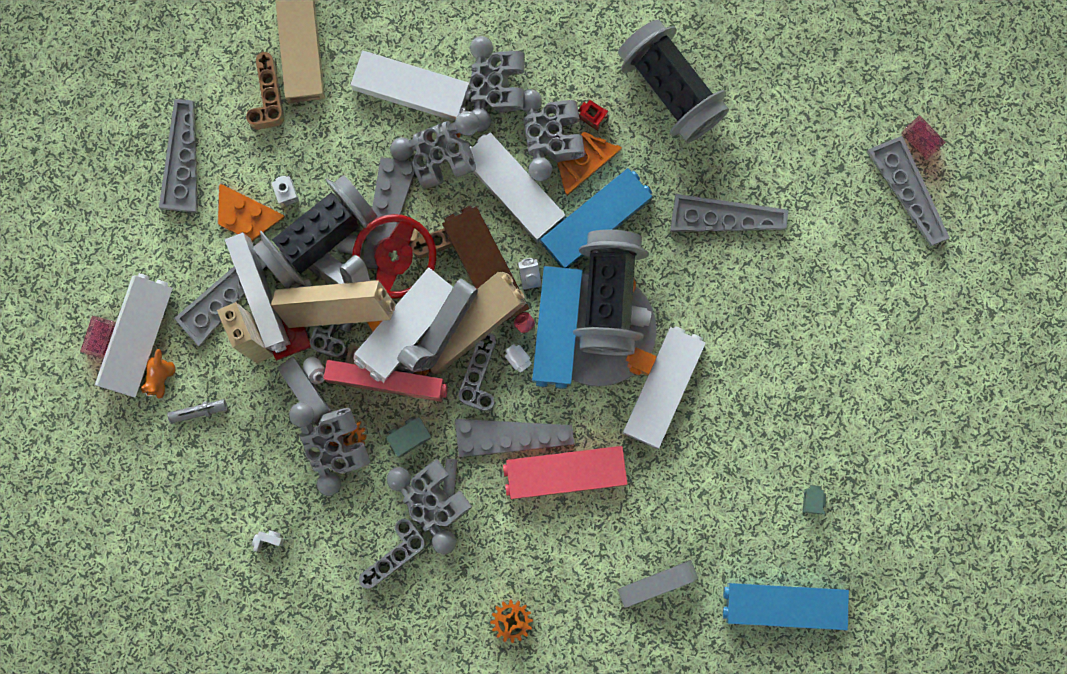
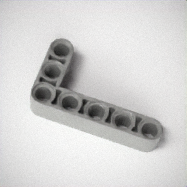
[308,253,370,285]
[397,279,478,372]

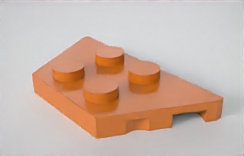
[557,132,622,196]
[218,184,285,242]

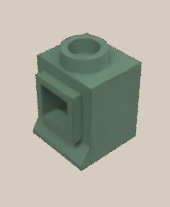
[802,485,826,515]

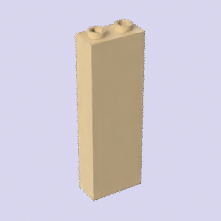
[275,0,325,103]
[416,272,526,374]
[271,280,395,328]
[217,302,274,363]

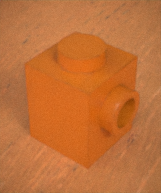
[625,347,657,376]

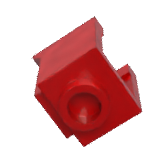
[578,100,609,131]

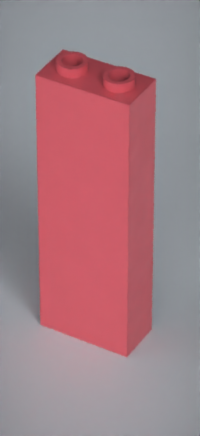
[323,360,448,402]
[503,446,627,500]

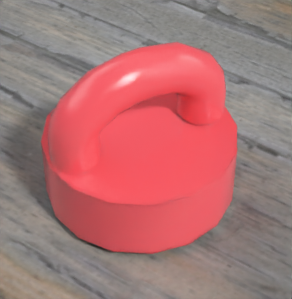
[514,312,535,333]

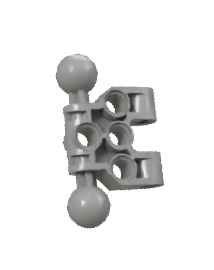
[469,36,525,132]
[523,89,585,181]
[390,111,479,190]
[289,402,371,496]
[387,459,472,554]

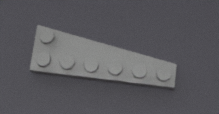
[159,99,198,213]
[867,136,950,247]
[363,157,415,270]
[670,194,789,232]
[174,253,268,347]
[455,419,574,458]

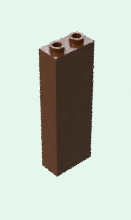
[442,205,530,322]

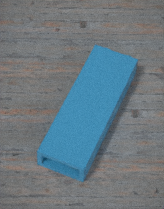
[540,168,652,268]
[532,266,582,389]
[723,583,849,630]

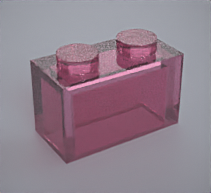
[901,115,946,160]
[80,315,116,359]

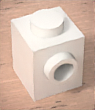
[271,176,299,207]

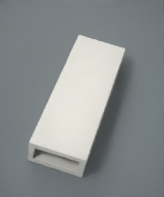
[351,50,471,121]
[470,132,566,243]
[225,232,290,353]
[353,267,453,383]
[95,273,173,397]
[622,326,705,450]

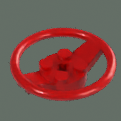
[352,214,437,299]

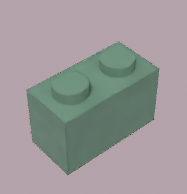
[386,416,432,458]

